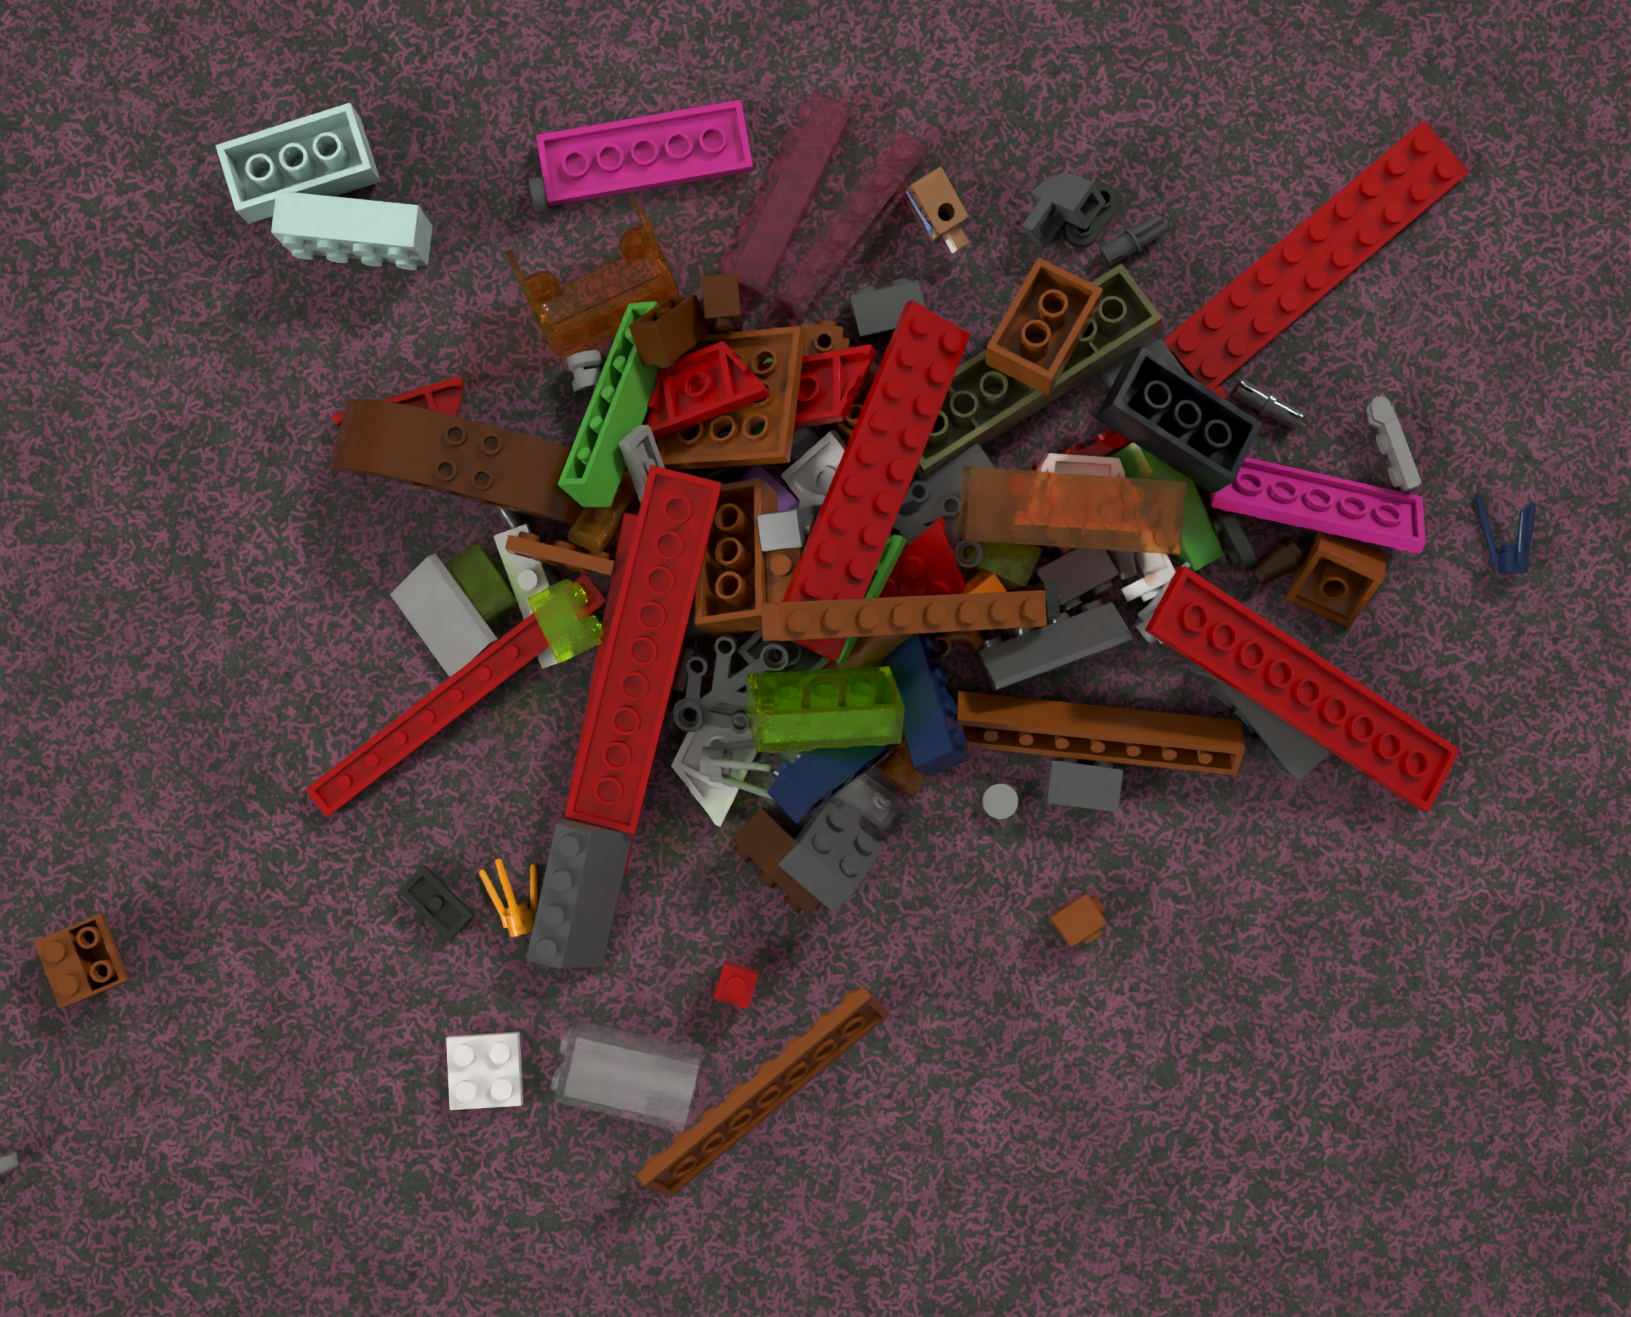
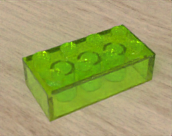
[745,666,905,753]

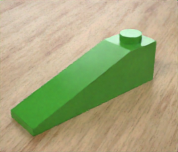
[1111,443,1224,572]

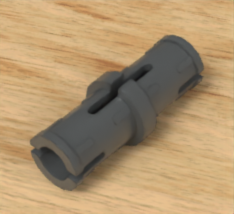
[1231,378,1304,432]

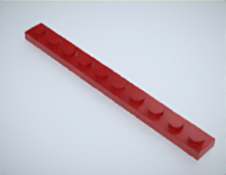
[305,573,607,817]

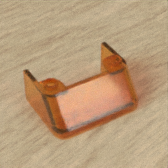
[505,193,680,357]

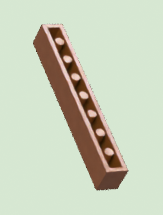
[761,590,1047,641]
[954,691,1245,775]

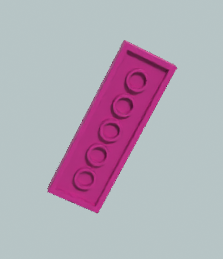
[536,100,753,206]
[1211,457,1426,554]

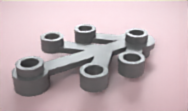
[888,481,985,568]
[672,633,790,734]

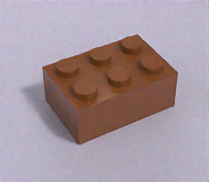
[985,257,1103,395]

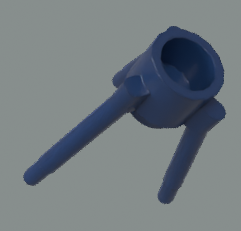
[1475,496,1536,574]

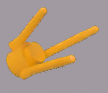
[479,859,539,937]

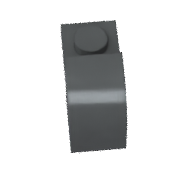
[1022,174,1106,249]

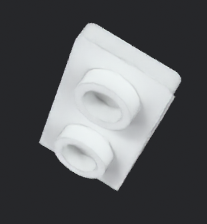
[1122,515,1175,602]

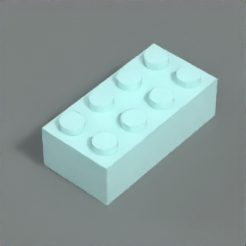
[215,103,381,224]
[271,191,433,270]

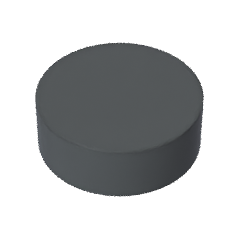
[529,177,548,214]

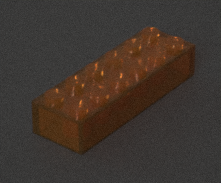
[958,466,1187,555]

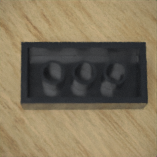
[1095,346,1263,494]

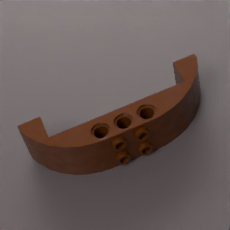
[329,398,619,538]

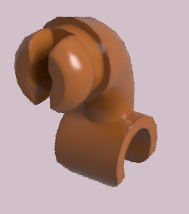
[935,630,986,658]

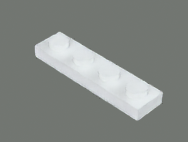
[493,524,577,669]

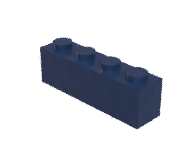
[878,633,968,777]
[767,708,898,824]

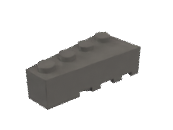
[1188,662,1330,782]

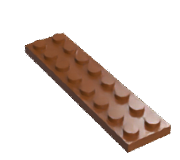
[636,986,890,1198]

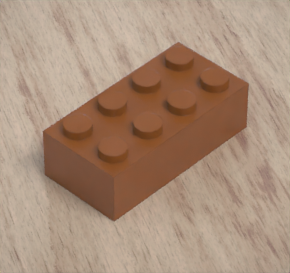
[695,478,778,637]

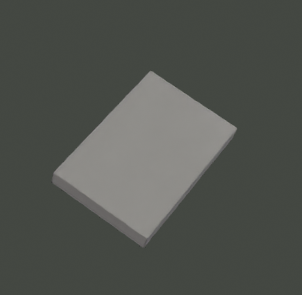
[390,553,497,677]

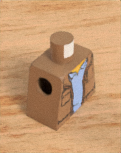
[902,166,970,254]

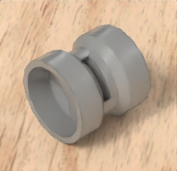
[566,350,603,395]

